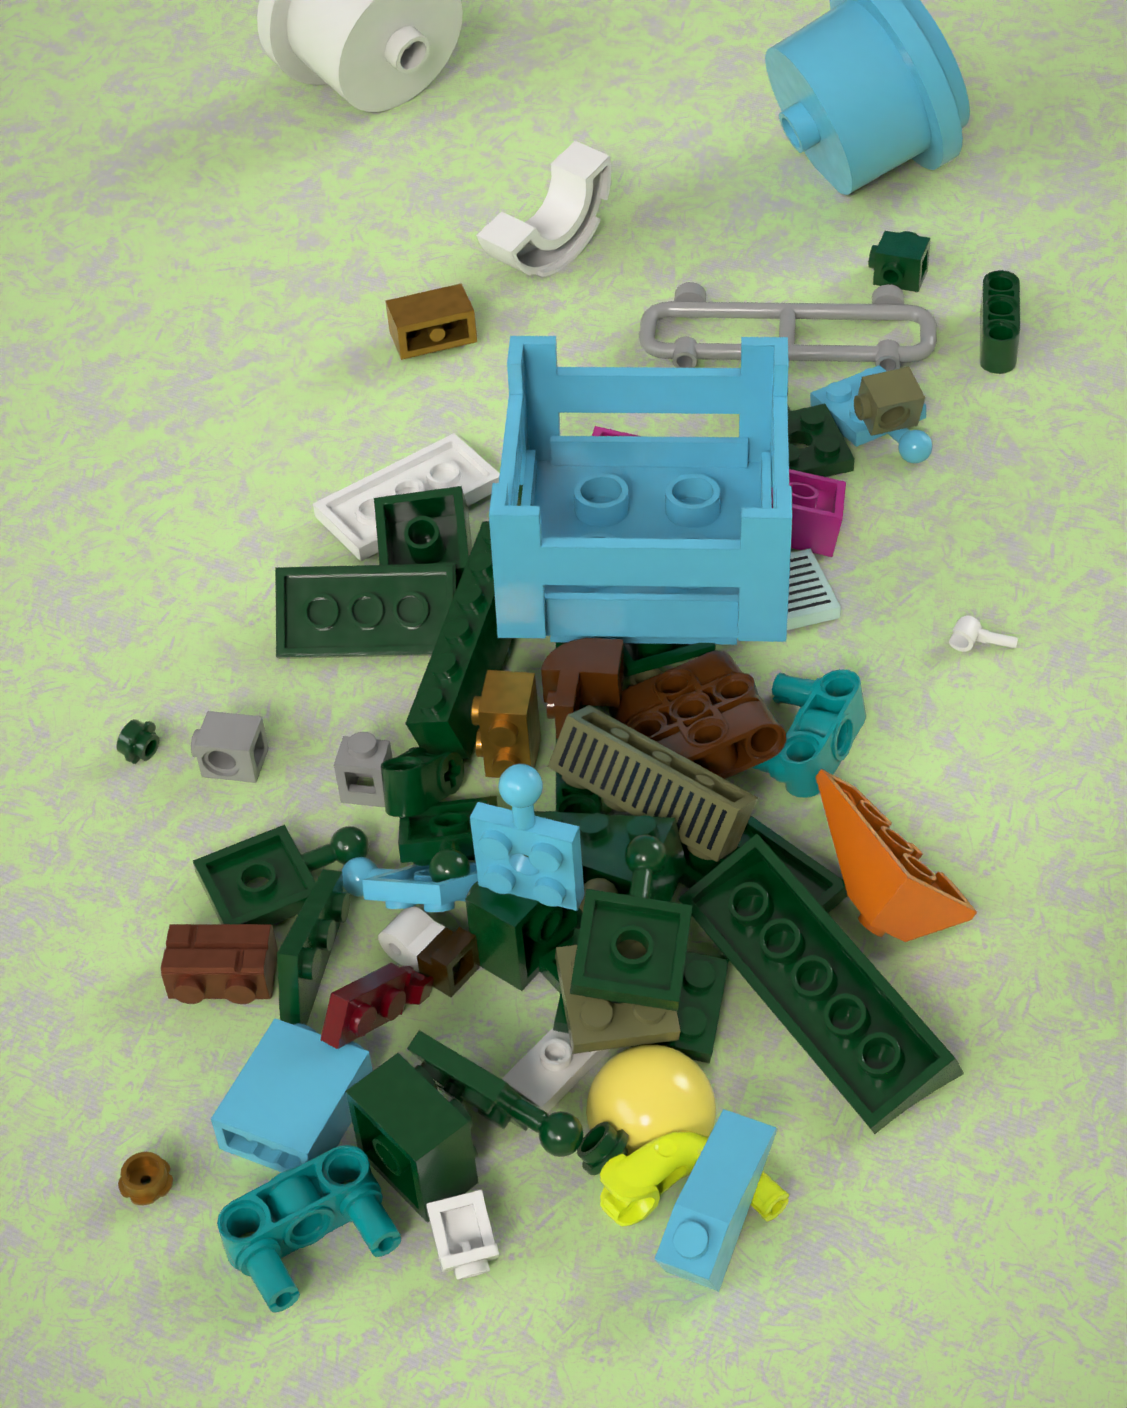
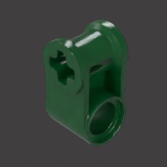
[381,747,464,817]

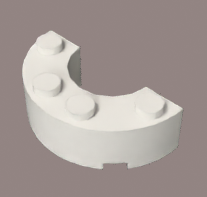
[476,141,611,277]

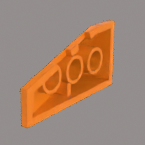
[816,769,977,942]

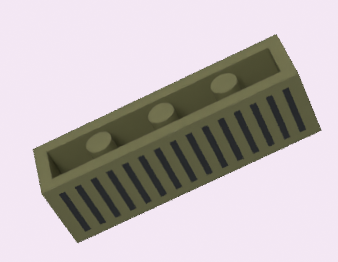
[547,705,758,862]

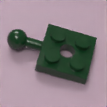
[787,392,854,477]
[398,796,498,882]
[193,824,369,925]
[570,835,693,1011]
[407,1030,583,1157]

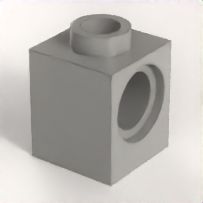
[191,711,269,783]

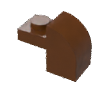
[541,638,625,739]

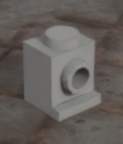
[334,732,393,807]

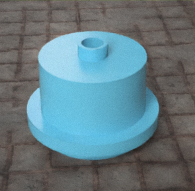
[765,0,970,195]

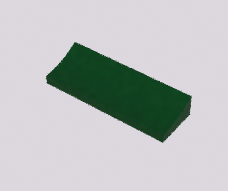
[678,834,964,1134]

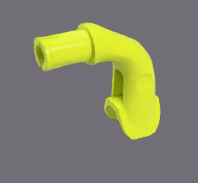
[600,1132,789,1227]

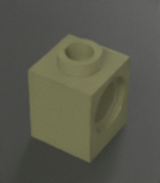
[854,367,925,436]

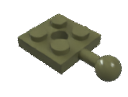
[555,878,681,1054]

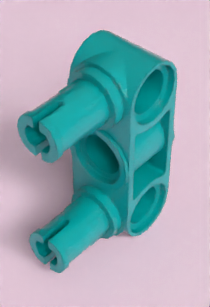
[752,669,866,798]
[217,1145,401,1313]

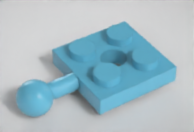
[810,365,932,464]
[470,764,584,911]
[342,857,478,912]

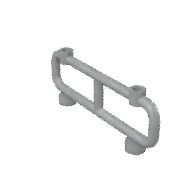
[639,282,937,371]

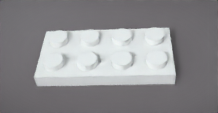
[313,433,500,561]

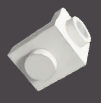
[426,1190,499,1280]

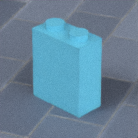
[211,1018,373,1172]

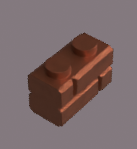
[161,924,278,1004]

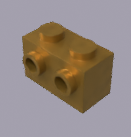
[385,283,477,360]
[472,670,541,778]

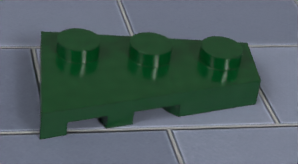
[277,869,350,1025]

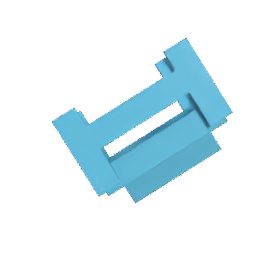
[489,336,792,645]

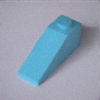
[654,1109,777,1292]

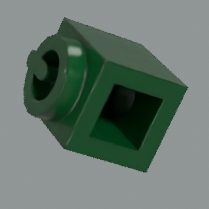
[868,231,930,292]

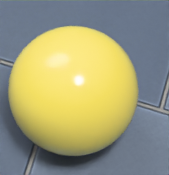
[586,1045,716,1156]

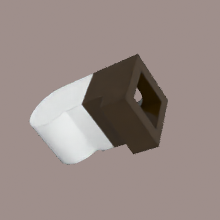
[378,906,480,997]

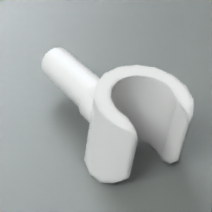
[949,615,1018,652]

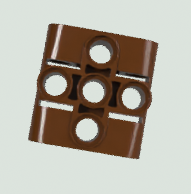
[609,650,786,779]

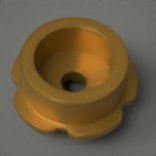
[118,1152,173,1206]

